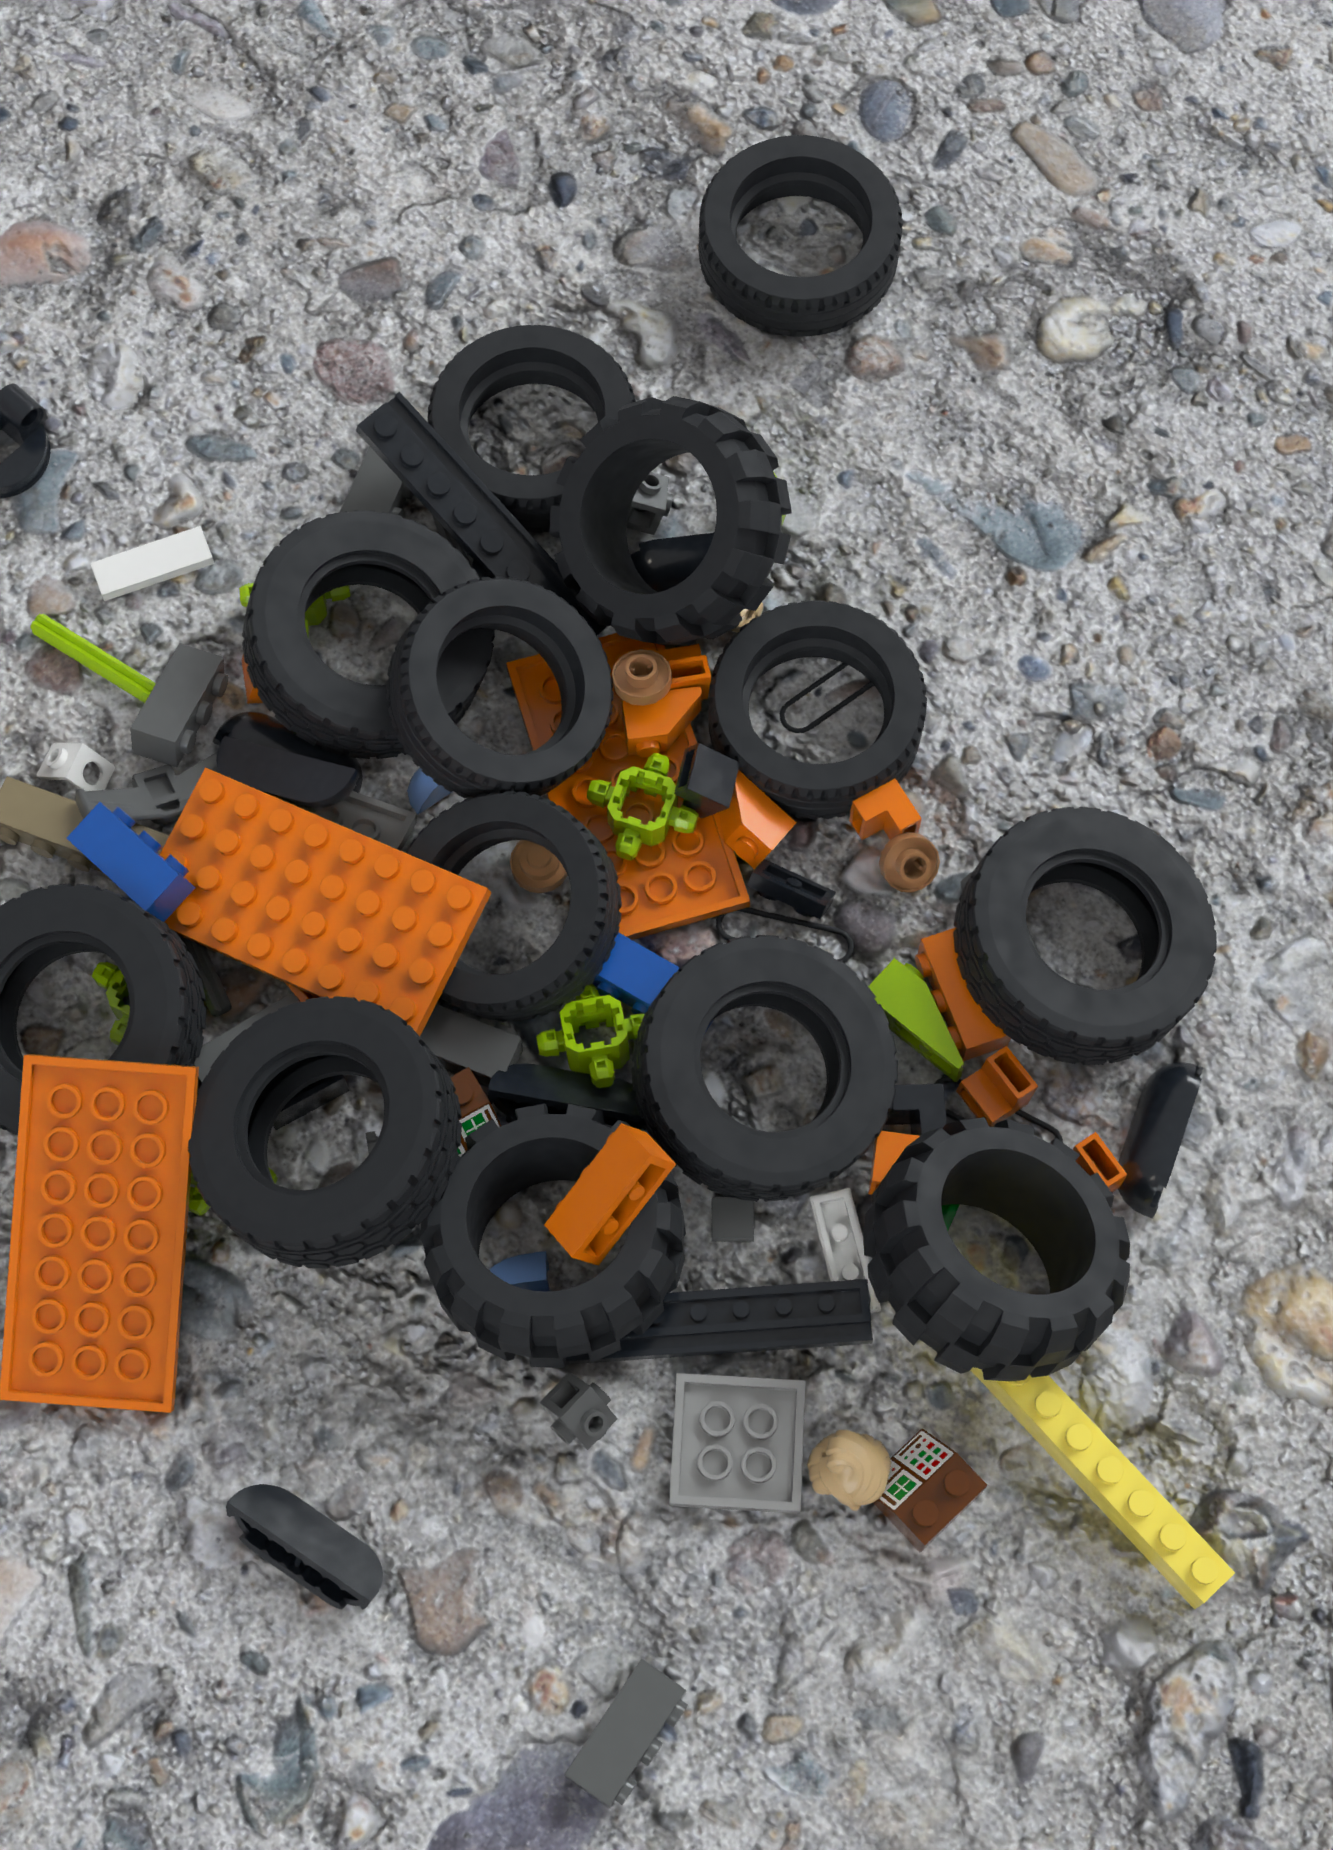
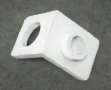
[37,743,115,791]

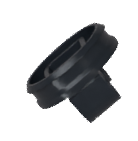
[0,383,51,499]

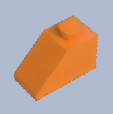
[622,686,702,757]
[719,770,796,869]

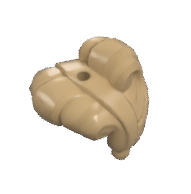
[807,1430,892,1511]

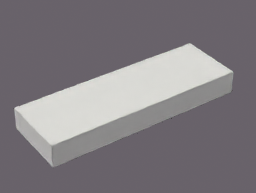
[90,526,214,601]
[809,1188,881,1313]

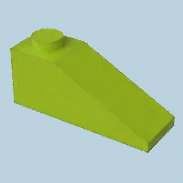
[868,958,964,1082]

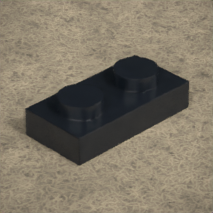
[747,859,836,919]

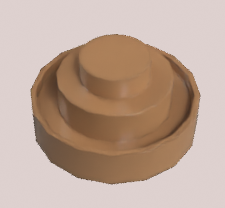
[612,649,672,706]
[879,832,940,893]
[510,840,568,893]

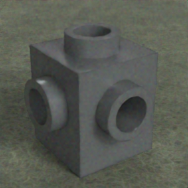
[627,472,673,535]
[539,1372,618,1450]

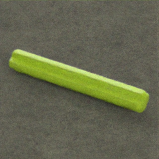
[30,614,156,703]

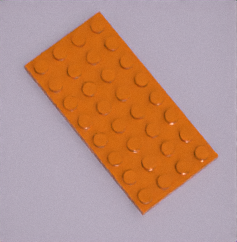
[506,633,750,940]
[160,767,491,1036]
[0,1054,199,1413]

